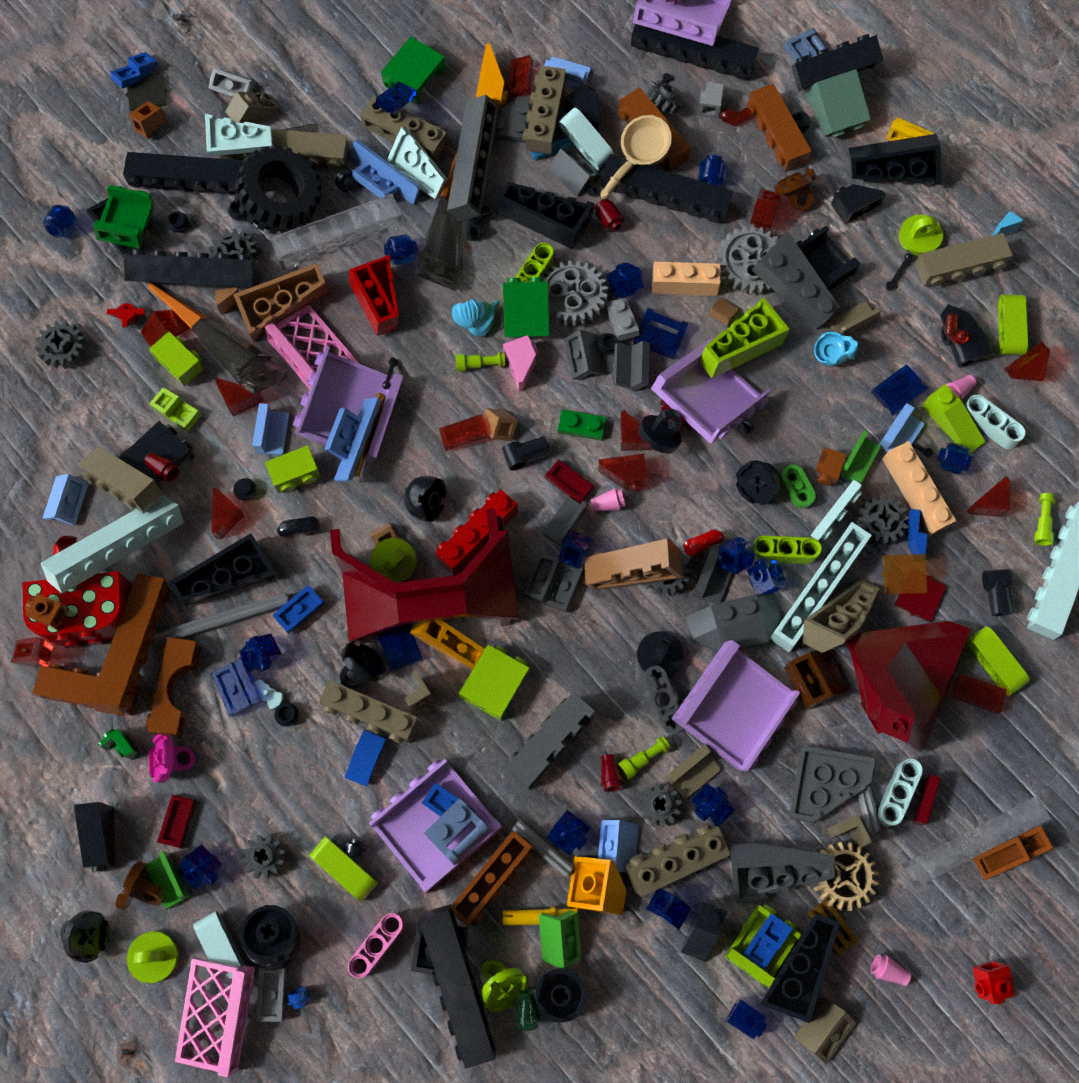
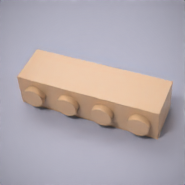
[882,441,956,538]

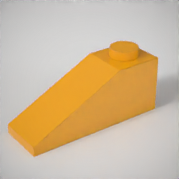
[476,43,508,109]
[410,620,485,670]

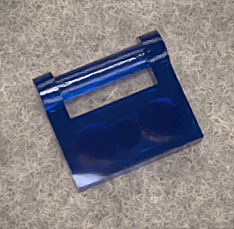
[633,307,689,359]

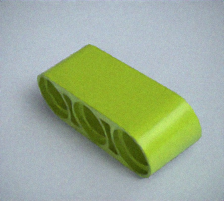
[515,243,553,282]
[998,294,1028,356]
[750,536,822,564]
[967,626,1030,696]
[309,836,378,903]

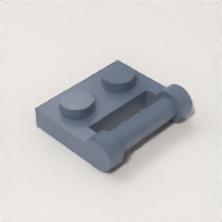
[784,28,826,63]
[424,798,490,866]

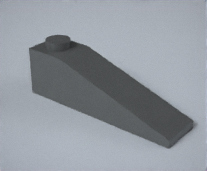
[730,843,835,903]

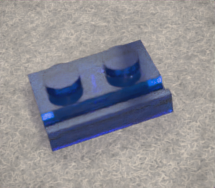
[871,364,928,416]
[377,624,423,672]
[211,657,263,717]

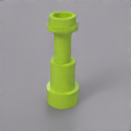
[455,352,505,372]
[1034,493,1056,546]
[618,736,671,780]

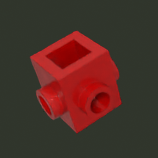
[972,961,1015,1004]

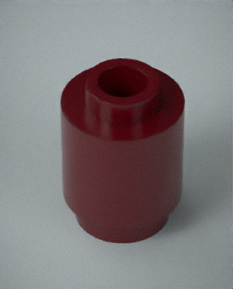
[594,199,624,232]

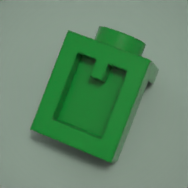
[98,728,140,760]

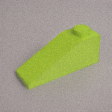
[922,383,985,456]

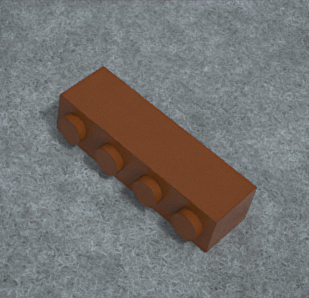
[747,83,812,172]
[618,87,691,172]
[32,664,140,716]

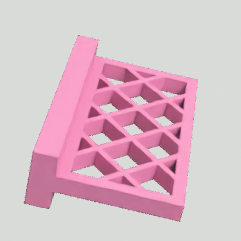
[265,304,359,390]
[175,957,255,1077]

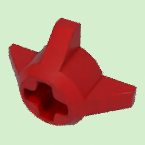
[106,303,145,328]

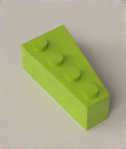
[699,297,790,378]

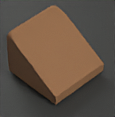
[215,287,239,314]
[708,298,739,326]
[369,523,399,546]

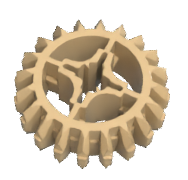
[813,842,879,911]

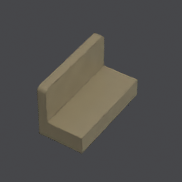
[827,301,881,336]
[405,669,434,714]
[666,744,720,800]
[826,815,872,847]
[794,997,856,1064]

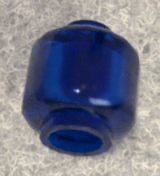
[698,155,727,186]
[43,205,76,238]
[384,234,418,265]
[936,442,973,475]

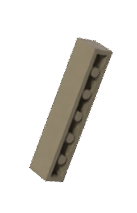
[219,129,349,170]

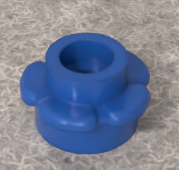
[287,987,312,1009]

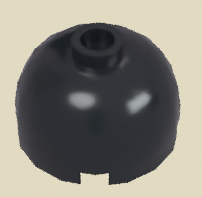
[403,475,446,522]

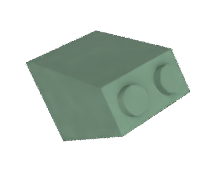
[803,69,871,138]

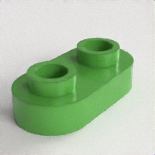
[780,464,816,509]

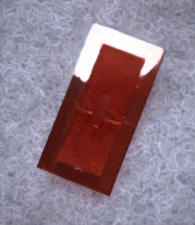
[141,310,190,347]
[1004,342,1050,381]
[215,378,263,416]
[620,410,653,451]
[967,476,1010,517]
[211,488,244,539]
[11,637,53,667]

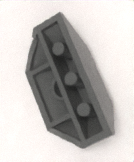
[685,594,782,652]

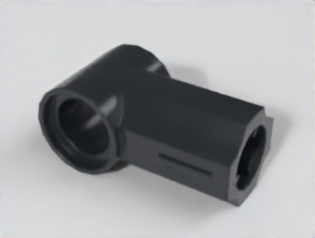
[502,436,550,471]
[982,569,1014,617]

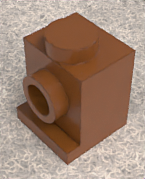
[128,101,166,139]
[815,447,846,486]
[25,593,69,630]

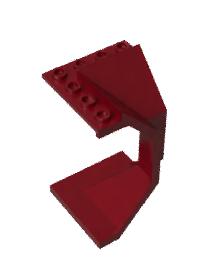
[330,508,519,646]

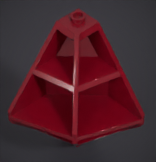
[846,621,972,753]

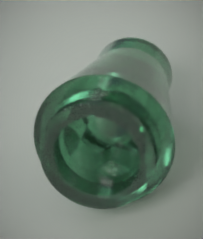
[515,989,541,1031]

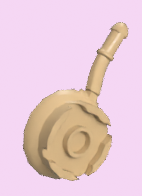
[600,115,672,199]

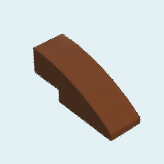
[972,825,1053,880]

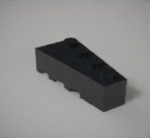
[791,34,884,92]
[849,134,942,185]
[169,533,278,606]
[760,914,840,1024]

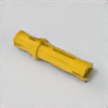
[503,906,578,926]

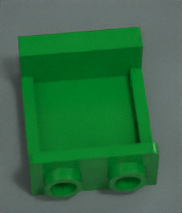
[381,36,446,104]
[93,185,154,249]
[503,277,549,337]

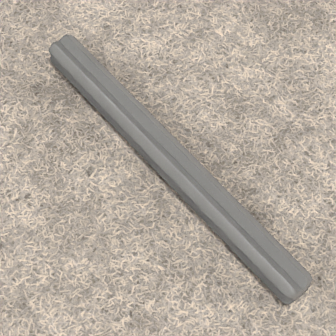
[153,592,289,646]

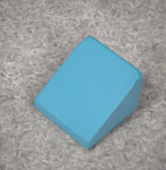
[992,212,1023,235]

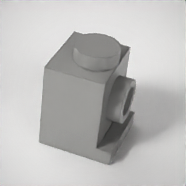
[698,82,724,118]

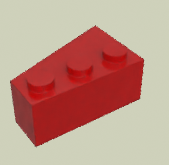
[349,255,399,336]

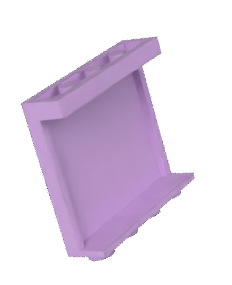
[633,0,731,46]
[651,337,771,444]
[293,346,403,463]
[672,640,800,771]
[369,759,502,894]

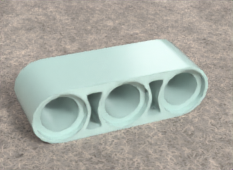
[558,108,614,170]
[964,395,1025,449]
[877,759,923,827]
[193,911,245,988]

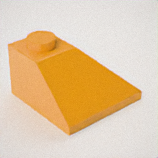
[566,856,626,916]

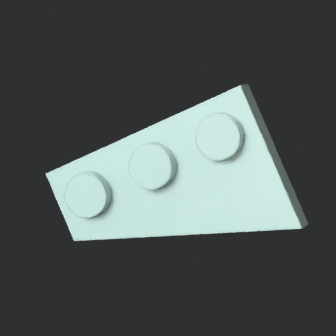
[810,480,862,541]

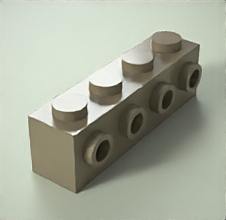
[523,65,566,154]
[360,96,448,163]
[915,233,1013,287]
[78,446,164,514]
[319,680,419,744]
[624,823,730,897]

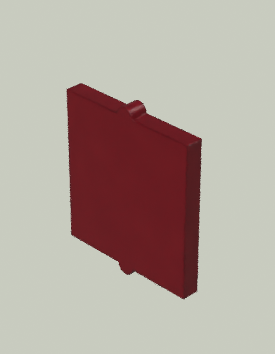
[894,569,946,622]

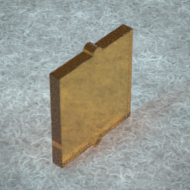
[881,554,929,594]

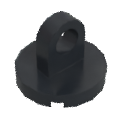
[638,409,682,454]
[735,460,780,505]
[637,631,684,679]
[340,642,386,689]
[60,910,110,963]

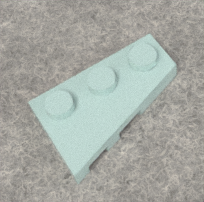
[205,114,273,156]
[387,126,448,199]

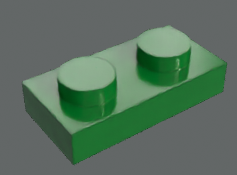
[558,409,606,441]

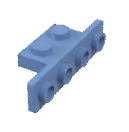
[350,140,420,204]
[324,398,381,482]

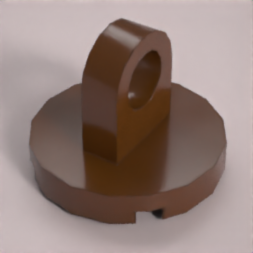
[773,168,817,211]
[115,860,166,911]

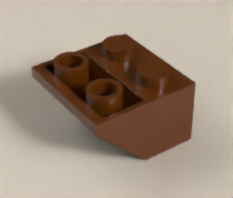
[784,650,849,710]

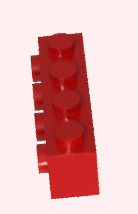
[435,489,518,575]

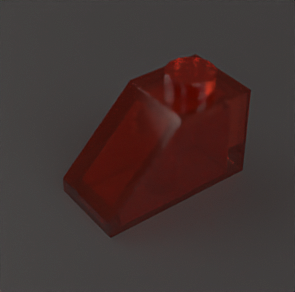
[750,188,781,230]
[598,454,648,491]

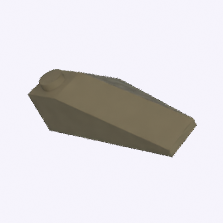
[802,580,880,653]

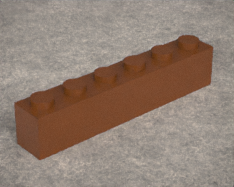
[90,573,170,716]

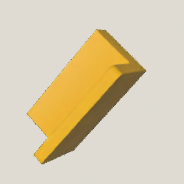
[886,117,935,141]

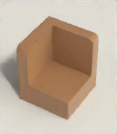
[480,408,518,441]

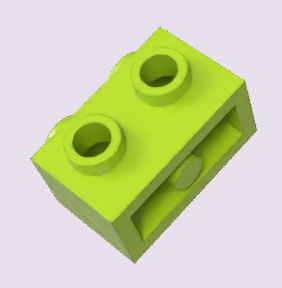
[149,332,204,387]
[265,445,321,494]

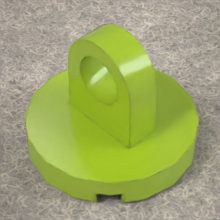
[898,215,943,256]
[370,538,417,583]
[126,931,179,983]
[479,960,528,1012]

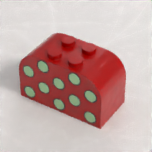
[22,571,132,648]

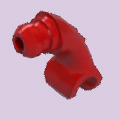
[683,529,724,556]

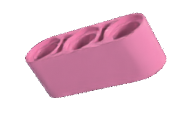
[348,913,405,978]

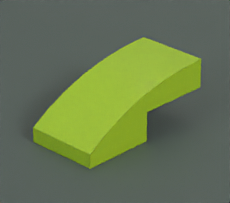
[149,387,202,432]

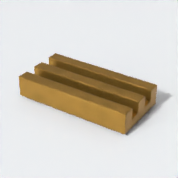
[807,899,859,956]

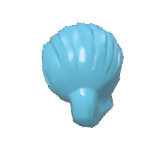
[452,299,500,337]
[813,331,859,367]

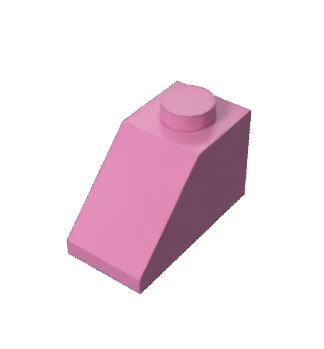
[503,335,538,391]

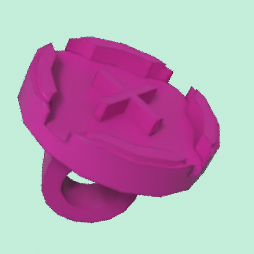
[148,734,195,783]

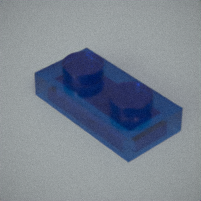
[375,81,416,114]

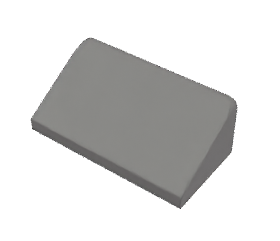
[208,68,256,97]

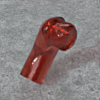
[719,107,752,126]
[945,314,969,345]

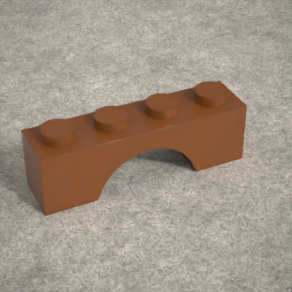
[146,637,201,739]

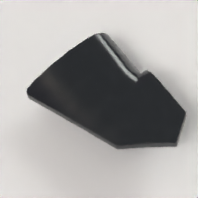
[940,304,998,368]

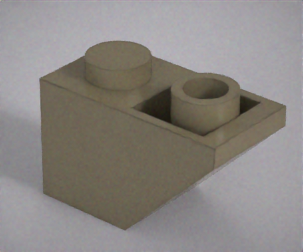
[225,92,279,124]

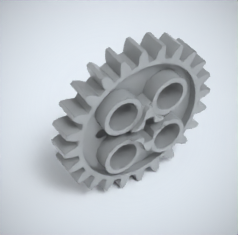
[716,226,778,295]
[543,260,608,326]

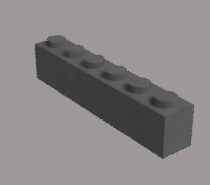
[447,94,499,221]

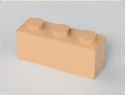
[652,261,720,296]

